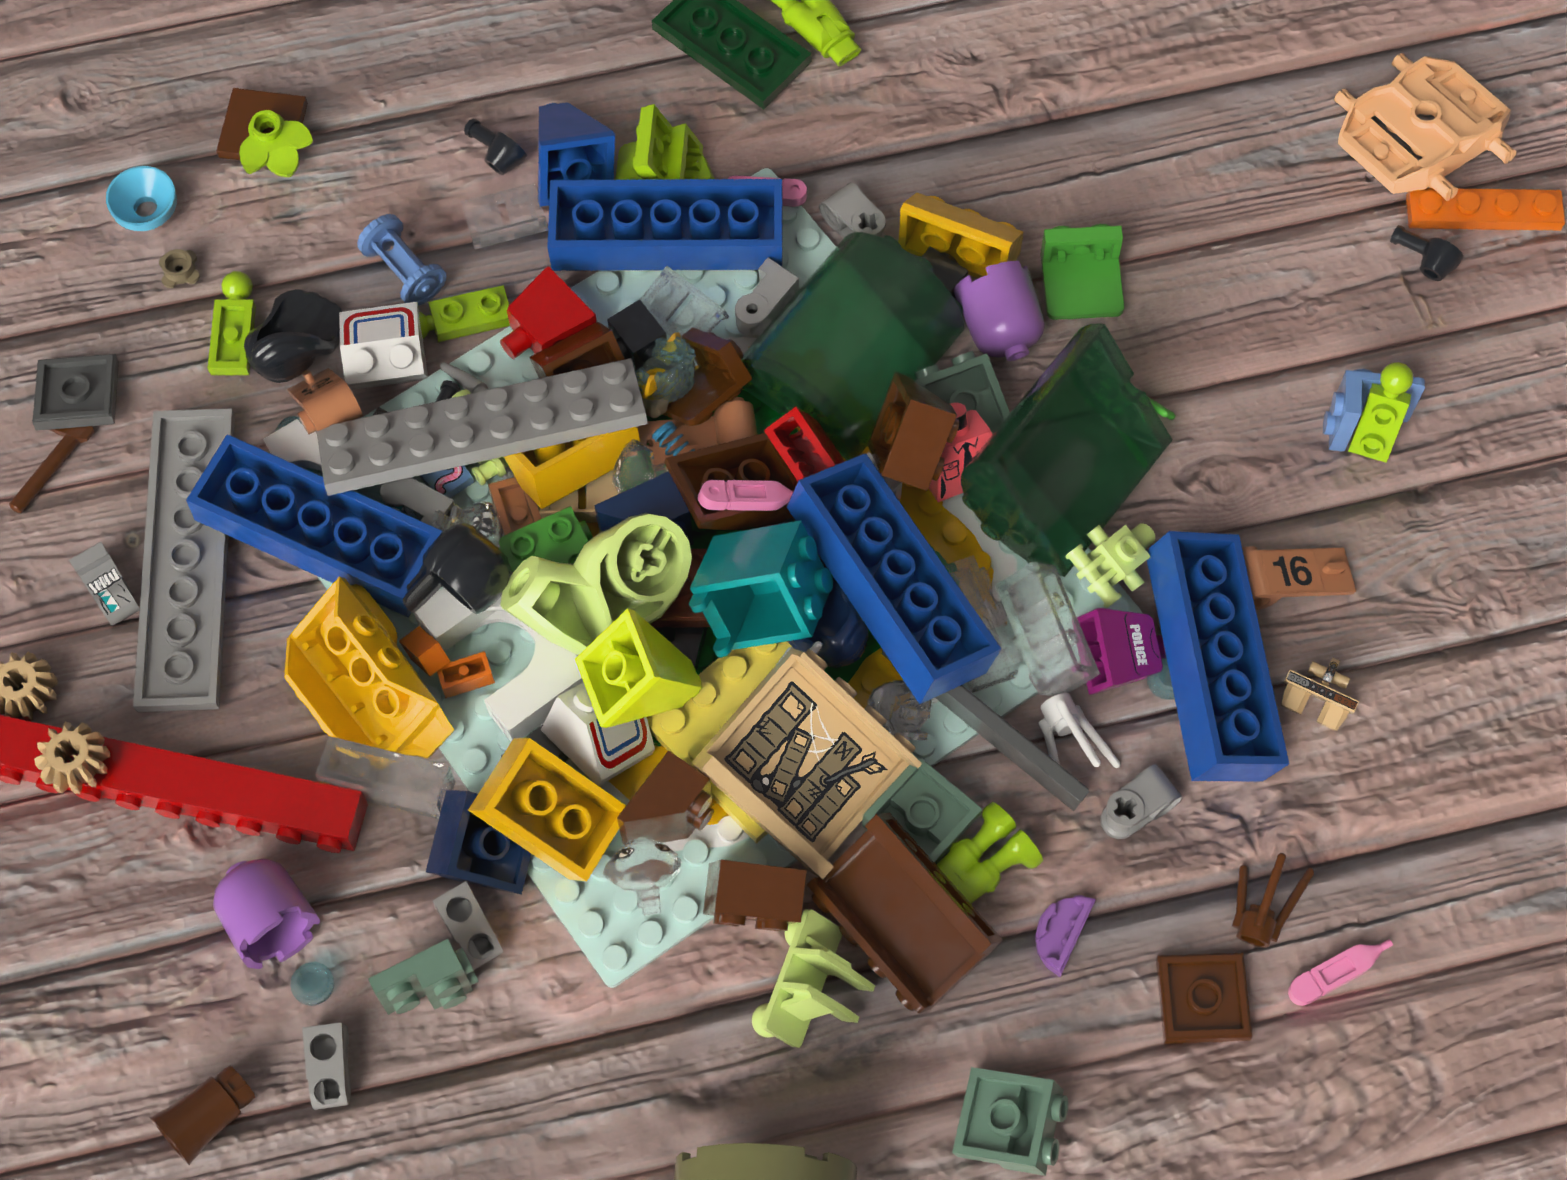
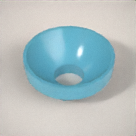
[106,166,177,231]

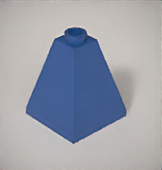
[538,102,615,207]

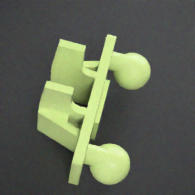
[752,909,876,1048]

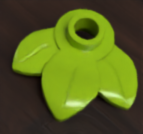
[239,110,313,177]

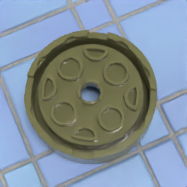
[674,1143,857,1180]

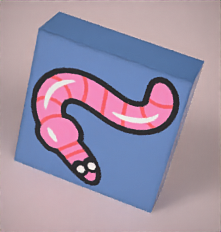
[419,465,474,498]

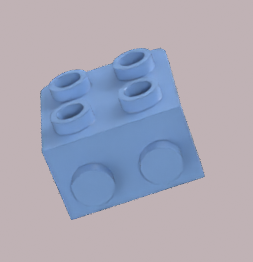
[1323,369,1425,452]

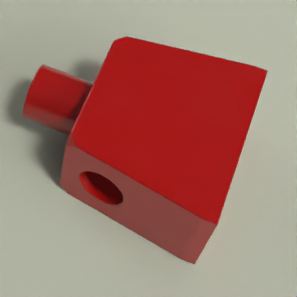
[500,266,597,359]
[764,407,845,481]

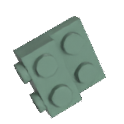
[914,351,1015,436]
[862,756,982,864]
[368,939,479,1015]
[952,1067,1068,1176]

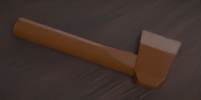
[9,426,95,513]

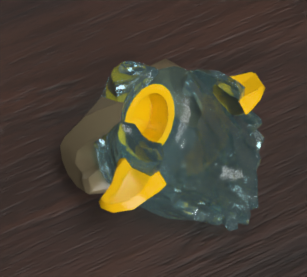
[633,332,696,418]

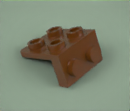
[659,327,752,426]

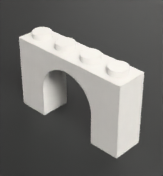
[414,570,583,742]

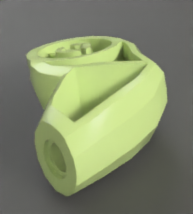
[500,513,692,655]

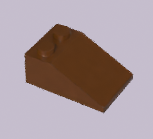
[867,371,959,491]
[664,433,798,531]

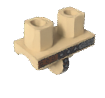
[1281,657,1359,731]

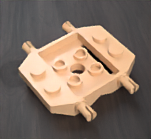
[1334,53,1517,201]

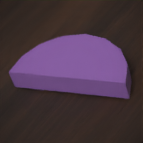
[1035,895,1096,977]

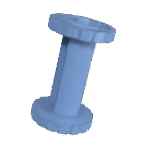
[357,214,447,305]

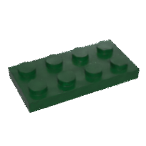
[652,0,812,110]

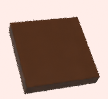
[216,88,308,160]
[1156,952,1252,1044]

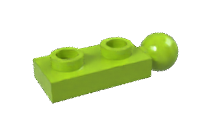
[207,271,256,375]
[419,285,510,342]
[1348,362,1413,463]

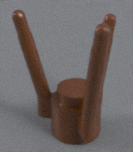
[1232,853,1314,948]

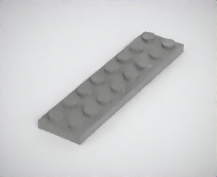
[316,358,648,496]
[133,408,235,712]

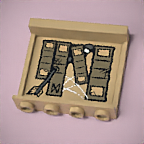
[691,648,922,879]

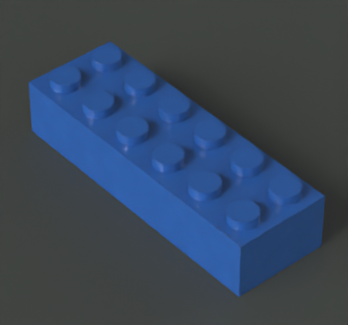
[547,179,783,271]
[186,434,443,618]
[787,453,1002,704]
[1146,531,1289,782]

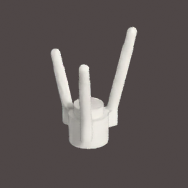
[1038,693,1120,768]

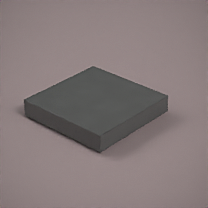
[32,354,119,431]

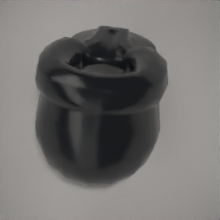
[402,522,510,615]

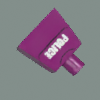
[1074,608,1167,695]

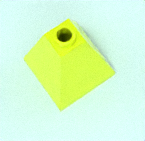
[575,608,702,728]

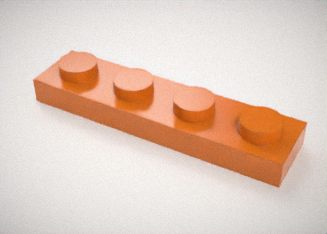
[1406,188,1565,231]

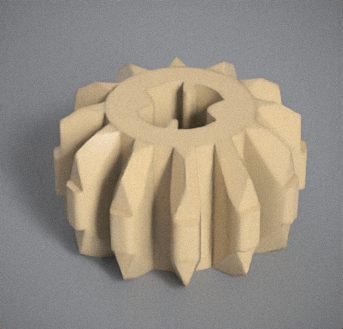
[0,652,58,722]
[34,721,110,795]

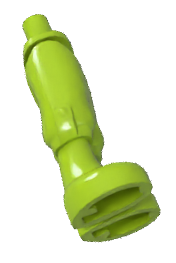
[769,0,861,67]
[936,802,1043,904]

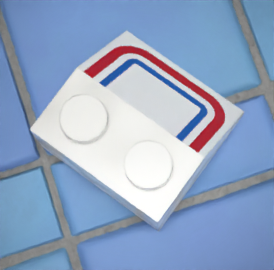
[339,302,428,390]
[541,682,655,786]

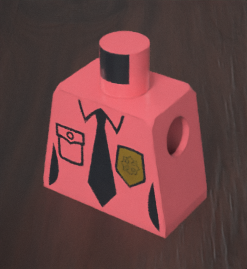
[928,403,1007,502]

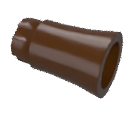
[150,1065,255,1165]

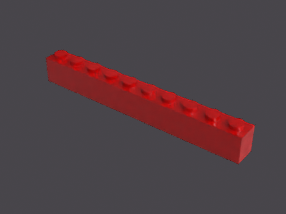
[0,715,368,853]

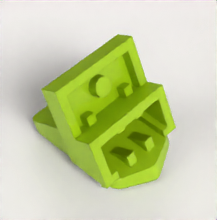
[615,104,715,180]

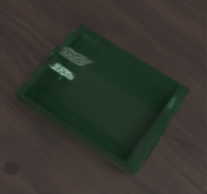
[741,232,964,460]
[961,324,1172,577]

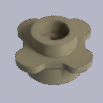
[159,249,200,288]

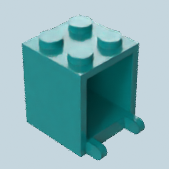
[689,520,833,658]

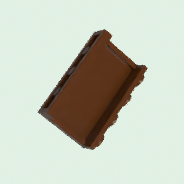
[807,812,1003,1014]

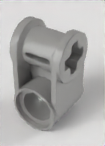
[819,182,886,257]
[1100,764,1183,839]

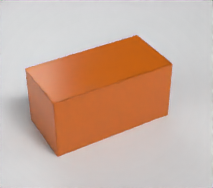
[399,626,451,676]
[437,651,495,698]

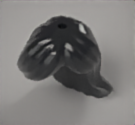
[244,289,343,383]

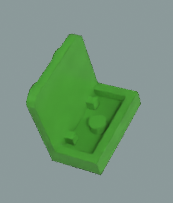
[1040,224,1124,320]
[499,506,593,573]

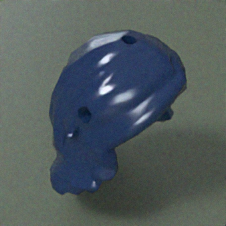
[787,577,869,668]

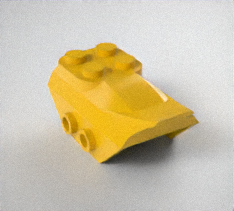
[284,576,455,764]

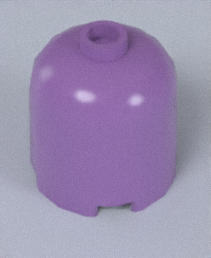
[954,261,1045,361]
[213,859,320,969]

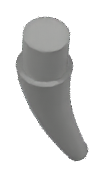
[440,362,488,394]

